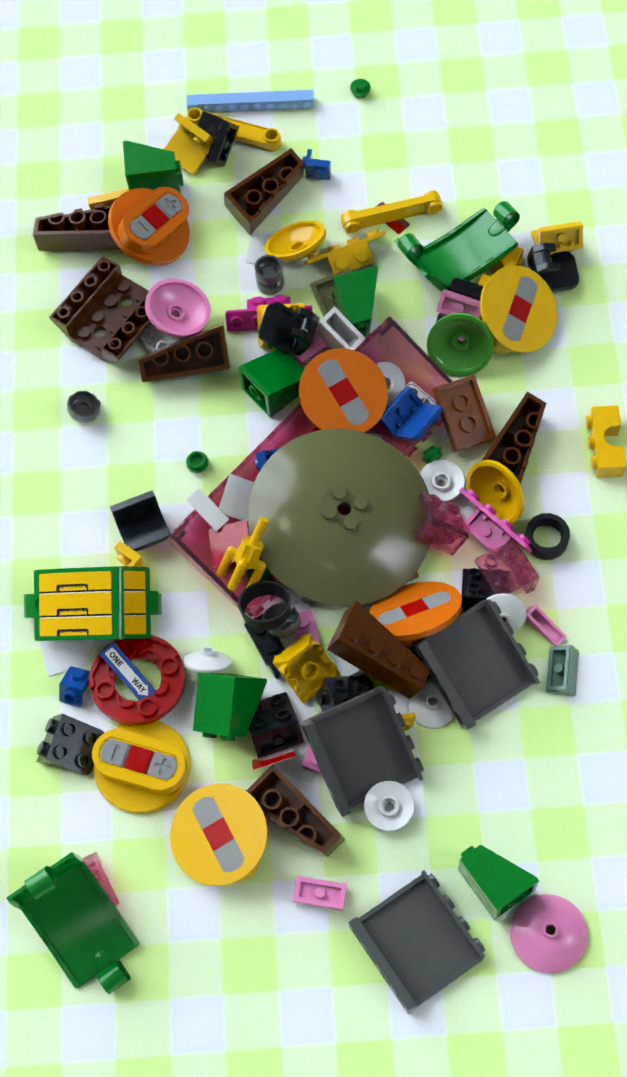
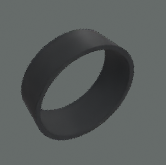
[238,581,291,631]

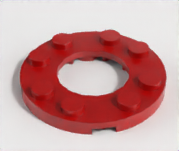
[89,635,186,726]

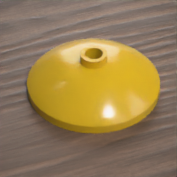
[264,220,326,262]
[466,460,524,524]

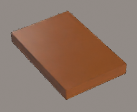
[432,375,497,453]

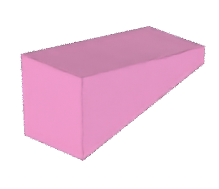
[525,605,567,646]

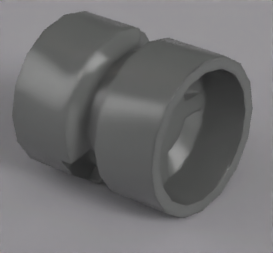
[254,255,284,295]

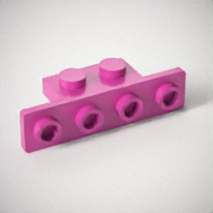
[225,295,313,332]
[459,487,533,556]

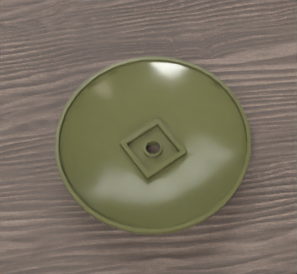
[248,429,434,607]

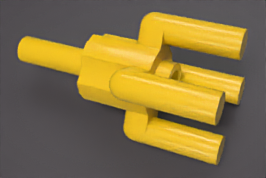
[216,517,269,591]

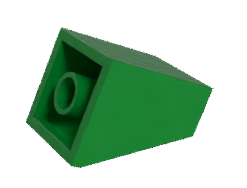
[123,140,184,193]
[333,265,378,338]
[238,349,305,418]
[193,672,267,741]
[458,845,539,920]

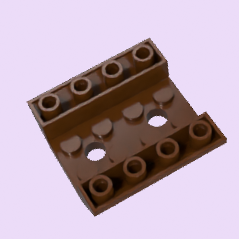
[49,256,151,362]

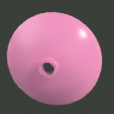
[145,279,211,338]
[510,894,588,974]

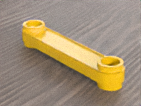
[186,108,281,152]
[341,190,443,234]

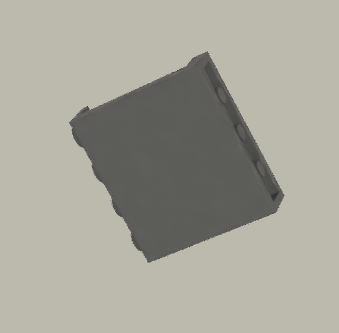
[412,599,541,730]
[300,686,424,817]
[348,870,486,1014]

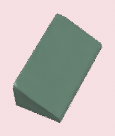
[546,645,579,696]

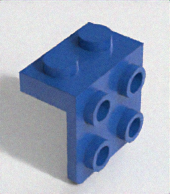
[379,387,444,441]

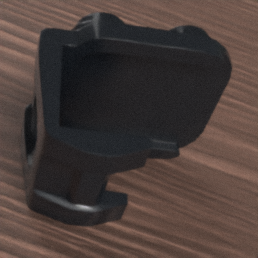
[527,243,579,292]
[259,302,320,356]

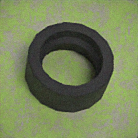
[525,513,570,560]

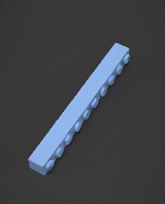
[186,89,314,112]

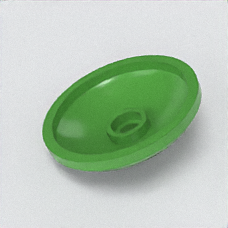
[427,313,494,377]

